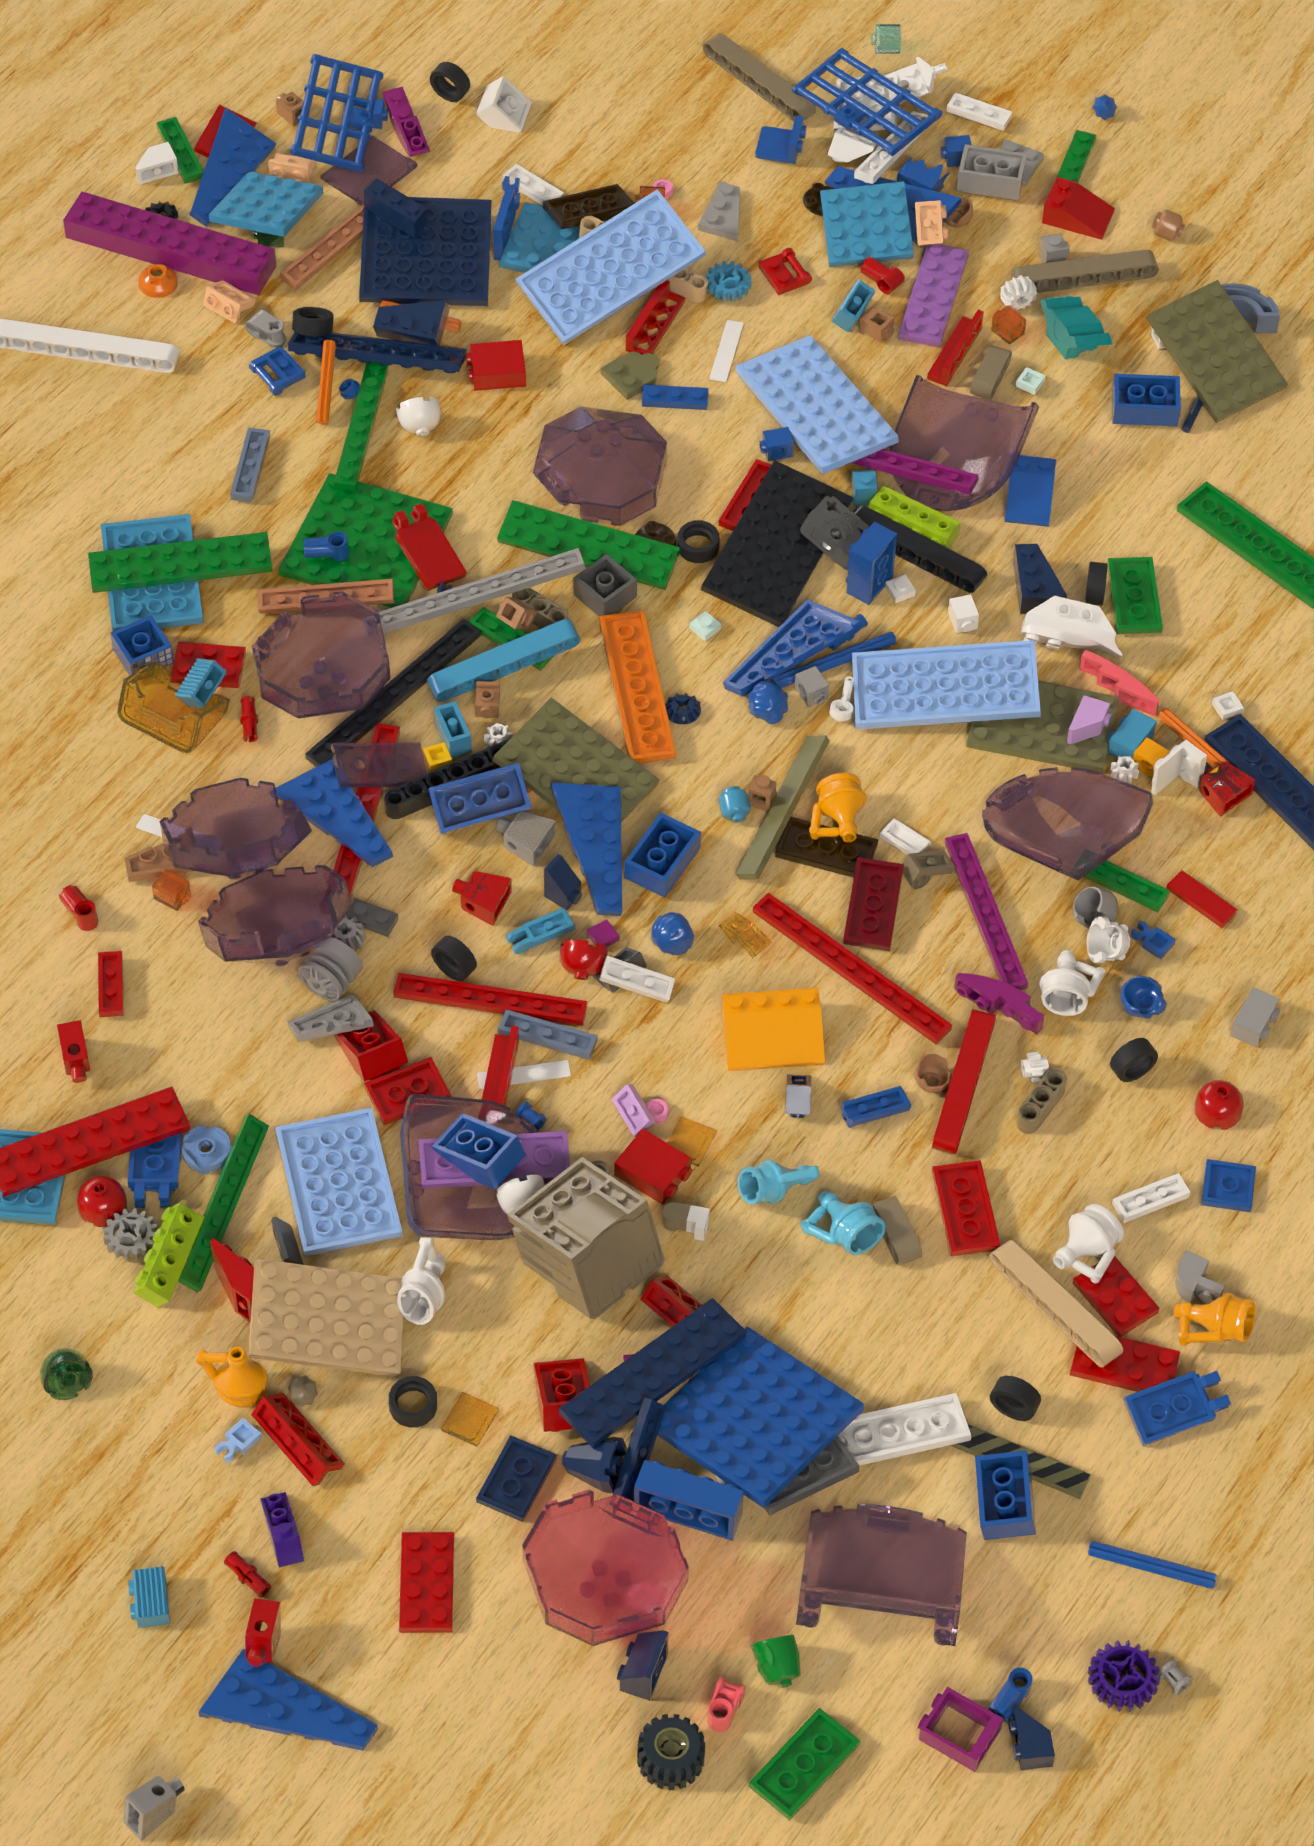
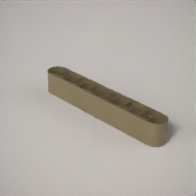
[703,33,816,122]
[1011,250,1159,293]

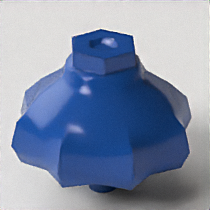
[1092,94,1117,120]

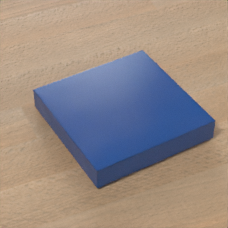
[1201,1159,1256,1213]

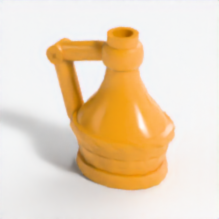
[809,773,867,842]
[1174,1292,1256,1346]
[196,1347,268,1407]

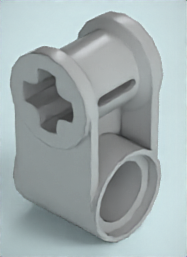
[245,309,286,347]

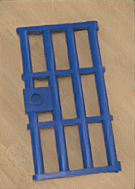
[792,48,943,156]
[290,54,384,172]

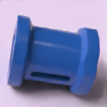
[514,1102,547,1133]

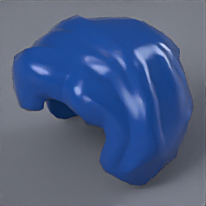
[748,681,788,724]
[651,912,694,955]
[1120,975,1167,1019]

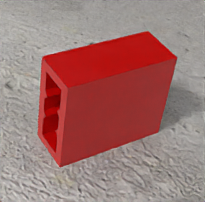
[466,340,526,391]
[614,1129,692,1205]

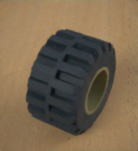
[637,1714,705,1790]

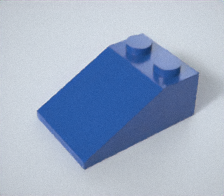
[1005,454,1056,527]
[432,1113,526,1189]

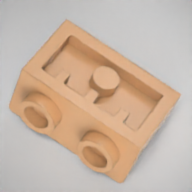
[268,153,317,183]
[915,200,948,246]
[203,280,256,323]

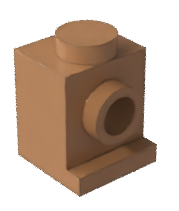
[276,92,304,126]
[860,306,894,342]
[496,597,537,631]
[475,681,500,718]
[748,775,777,812]

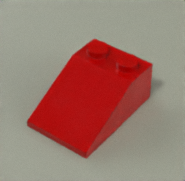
[1042,177,1115,240]
[334,1010,408,1082]
[533,1358,591,1432]

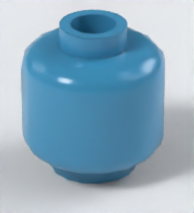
[718,786,751,823]

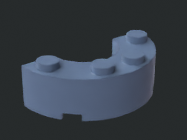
[1222,283,1280,333]

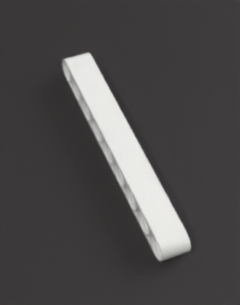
[0,319,180,373]

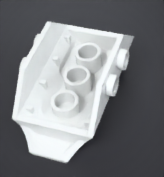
[1020,596,1122,659]

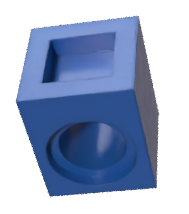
[759,427,794,461]

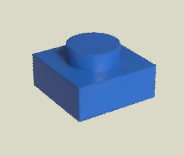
[373,99,388,129]

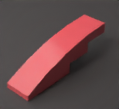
[1080,649,1159,717]

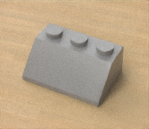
[956,144,1027,200]

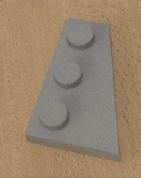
[698,182,740,241]
[288,994,374,1042]

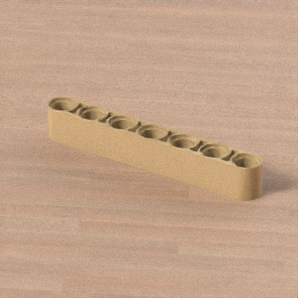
[579,216,708,303]
[989,1240,1123,1367]

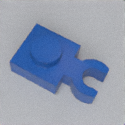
[1130,921,1176,959]

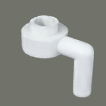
[829,676,854,722]

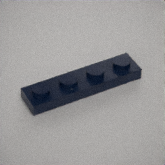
[612,1398,666,1505]

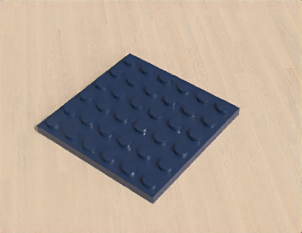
[359,197,492,306]

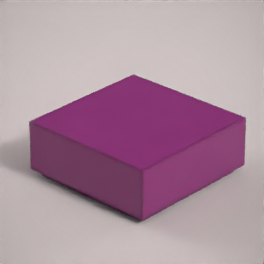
[587,919,620,947]

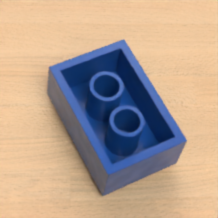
[1112,374,1181,426]
[846,522,897,605]
[624,812,701,898]
[975,1450,1036,1540]

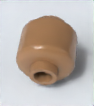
[1152,209,1185,241]

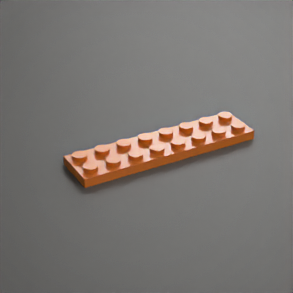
[599,610,676,764]

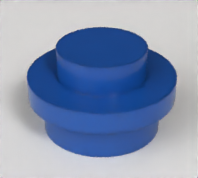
[339,379,360,399]

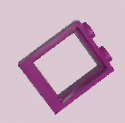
[918,1687,1003,1772]

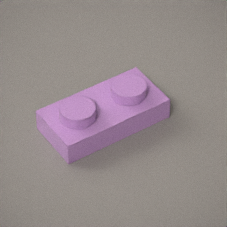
[612,1084,655,1137]

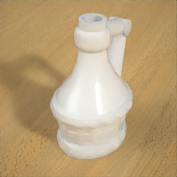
[1039,950,1105,1016]
[1053,1204,1124,1283]
[397,1237,446,1325]

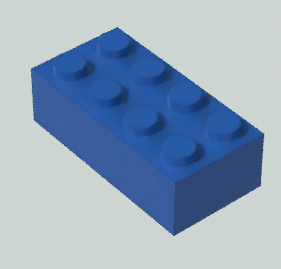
[428,763,532,834]
[634,1460,744,1541]

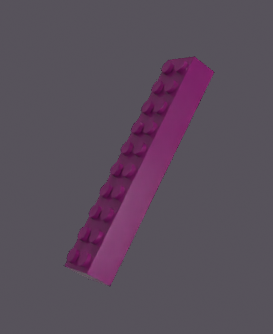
[63,191,277,296]

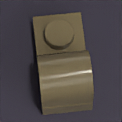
[903,850,956,889]

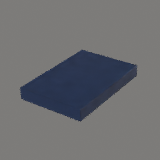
[476,1435,557,1522]

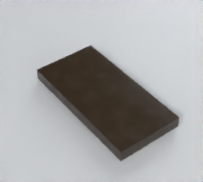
[543,184,635,230]
[775,817,878,878]

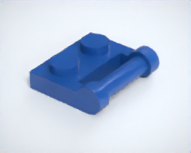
[249,346,306,396]

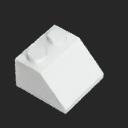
[476,76,532,133]

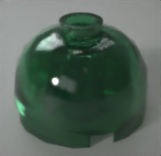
[40,1348,93,1400]

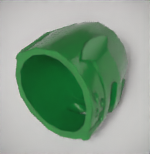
[751,1635,801,1688]

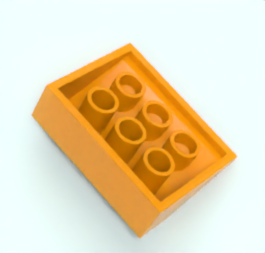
[722,988,825,1071]

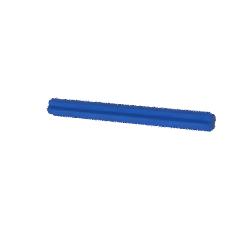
[772,632,896,688]

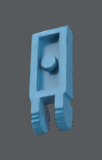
[506,908,575,954]

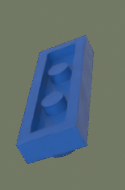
[642,385,709,410]

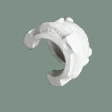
[1086,917,1130,964]

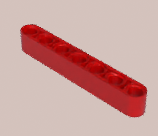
[932,1009,996,1155]

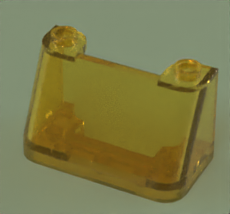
[117,661,230,753]

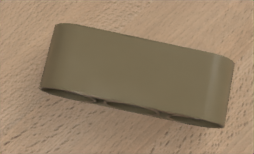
[970,345,1012,400]
[512,588,568,629]
[1017,1068,1067,1134]
[871,1196,922,1265]

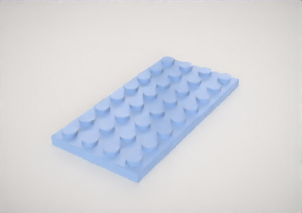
[516,189,706,345]
[735,335,899,474]
[852,640,1041,730]

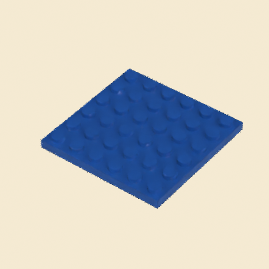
[658,1326,864,1508]

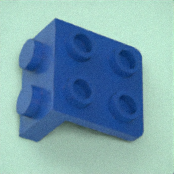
[755,116,807,164]

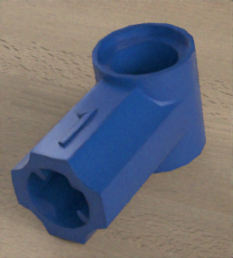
[304,531,350,561]
[988,1667,1032,1723]

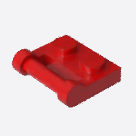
[759,248,812,295]

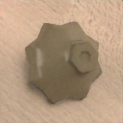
[288,1375,318,1407]

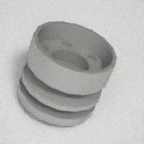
[298,937,363,1002]

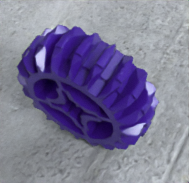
[1088,1640,1160,1712]

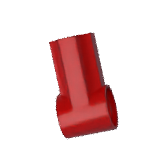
[860,257,905,294]
[59,885,99,931]

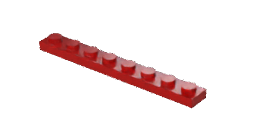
[393,973,588,1026]

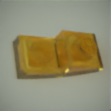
[719,912,772,958]

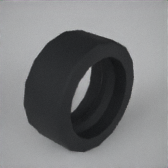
[430,62,471,102]
[292,307,334,337]
[677,520,719,563]
[1085,562,1108,606]
[431,936,477,981]
[1110,1038,1158,1082]
[989,1375,1041,1421]
[389,1376,437,1428]

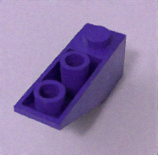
[260,1492,304,1568]

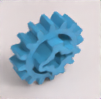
[705,261,751,302]

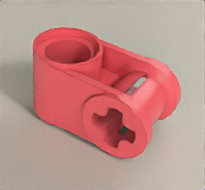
[708,1677,746,1732]

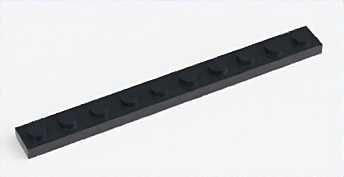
[305,619,481,767]

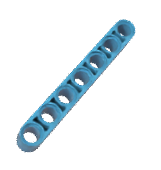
[427,619,581,702]

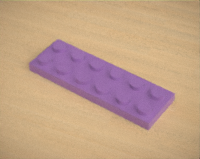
[898,244,969,348]
[418,1131,570,1189]

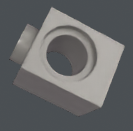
[795,666,829,707]

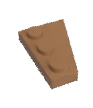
[125,828,199,882]

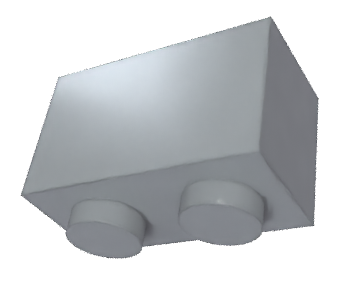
[1231,988,1281,1047]

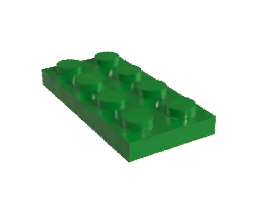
[1107,557,1163,634]
[749,1708,860,1821]

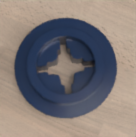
[665,693,701,725]

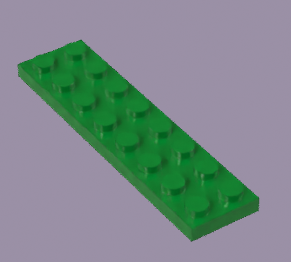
[1177,481,1314,609]
[497,500,680,590]
[88,532,273,593]

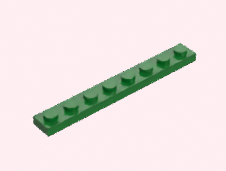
[334,362,388,491]
[178,1114,269,1293]

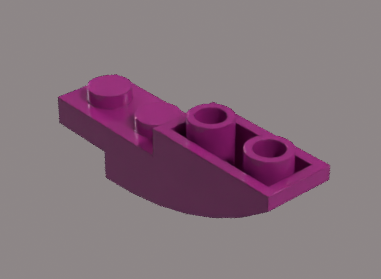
[383,86,430,157]
[954,973,1045,1035]

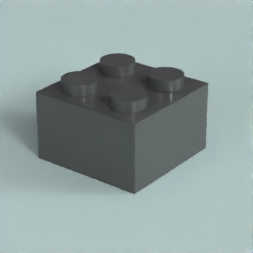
[573,554,637,616]

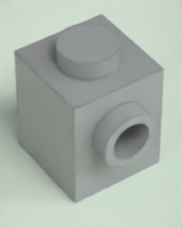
[1039,233,1070,263]

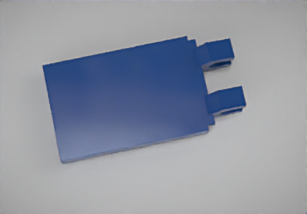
[493,176,520,260]
[128,1133,182,1208]
[1123,1371,1231,1446]

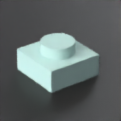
[1016,367,1046,395]
[689,611,721,641]

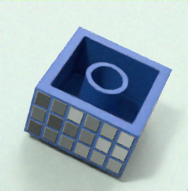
[110,615,174,681]

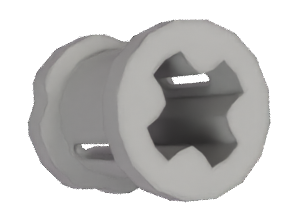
[1158,1659,1193,1695]

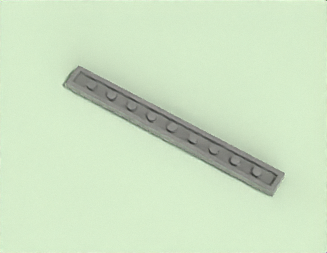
[363,548,586,638]

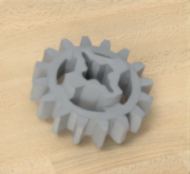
[103,1208,158,1261]

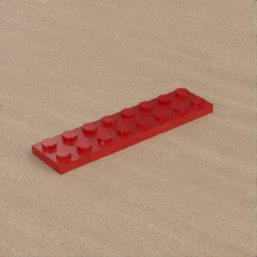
[0,1086,191,1197]

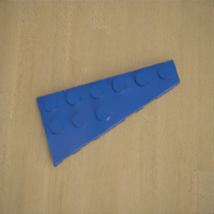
[190,107,276,227]
[825,166,962,247]
[723,599,861,696]
[271,759,394,867]
[550,782,622,916]
[198,1649,378,1751]

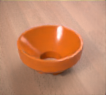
[139,264,178,298]

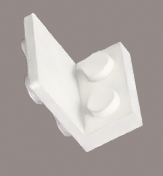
[1151,740,1207,795]

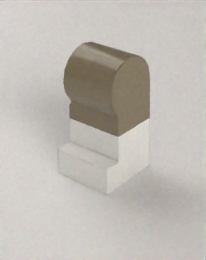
[662,1202,710,1241]

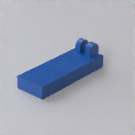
[841,1086,911,1128]

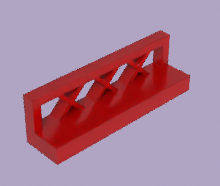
[626,280,685,355]
[927,309,984,387]
[478,1026,519,1124]
[640,1275,702,1327]
[251,1393,345,1486]

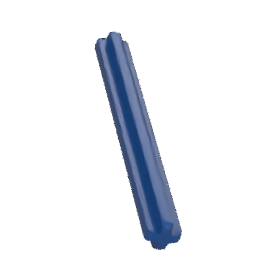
[1088,1541,1217,1589]

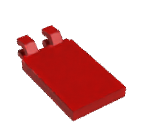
[392,503,467,591]

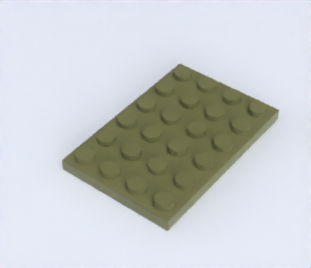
[1146,280,1288,423]
[966,681,1119,774]
[493,697,660,823]

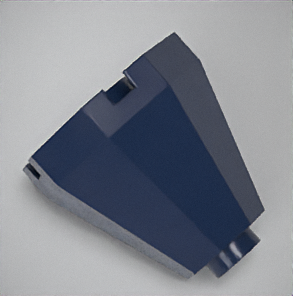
[562,1437,627,1494]

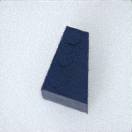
[373,300,450,346]
[1013,544,1067,614]

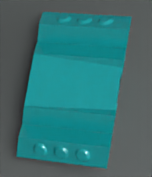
[1040,296,1113,359]

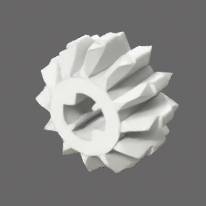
[1000,275,1037,311]

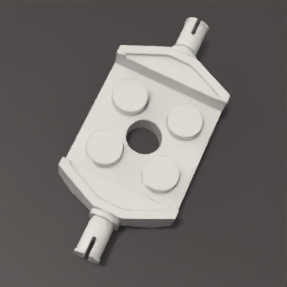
[889,57,948,104]

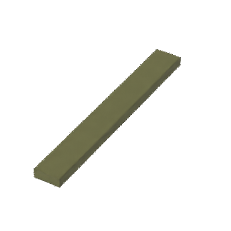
[736,735,830,879]

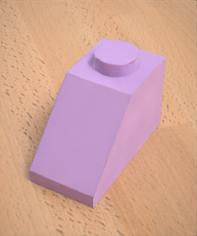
[1067,695,1112,744]

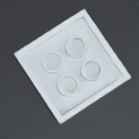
[833,74,899,133]

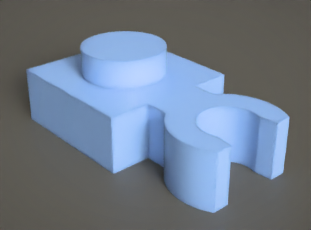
[215,1418,262,1463]

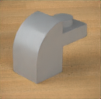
[1175,1250,1224,1304]

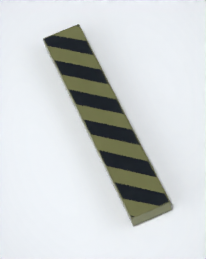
[949,1424,1091,1499]

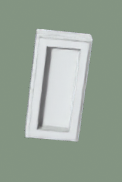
[879,818,931,855]

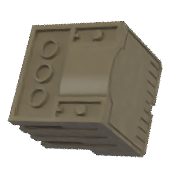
[507,1157,665,1319]

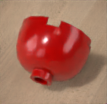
[560,940,608,980]
[1194,1080,1244,1130]
[77,1176,127,1227]

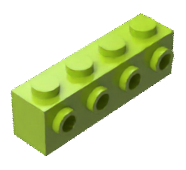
[869,486,960,549]
[133,1202,205,1307]

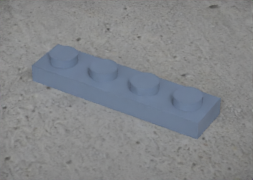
[230,428,270,503]
[498,1010,598,1060]

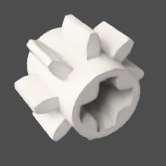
[484,723,513,747]
[1110,756,1139,784]
[1021,1052,1049,1083]

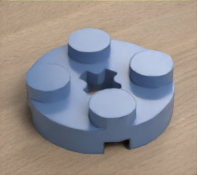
[182,1125,231,1175]

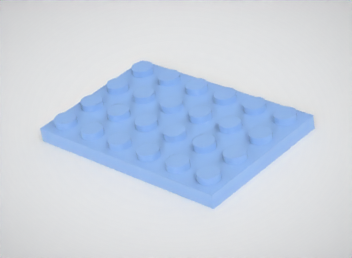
[275,1108,403,1257]

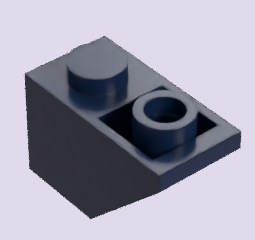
[1008,1709,1055,1770]

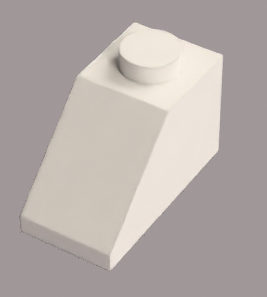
[827,127,877,163]
[135,142,178,185]

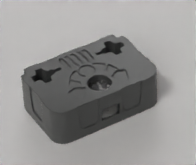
[800,496,869,570]

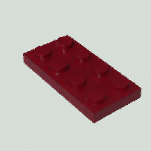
[843,857,904,951]

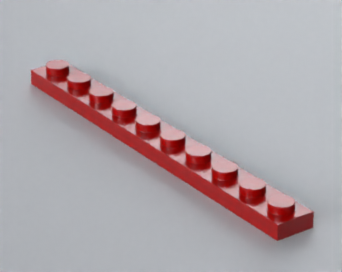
[322,723,400,918]
[753,892,952,1045]

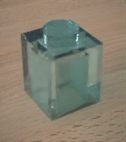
[871,24,901,54]

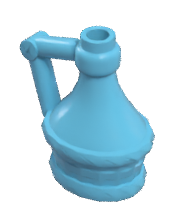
[738,1159,820,1205]
[801,1191,886,1255]

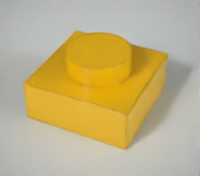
[423,742,452,771]

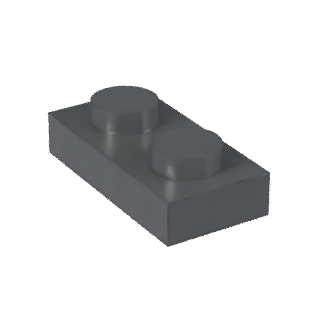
[346,898,398,937]

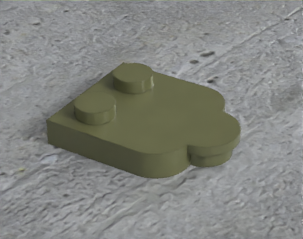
[601,352,659,400]

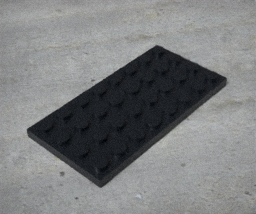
[700,460,854,627]

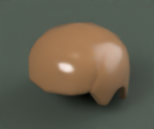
[945,195,973,227]
[914,1054,952,1093]

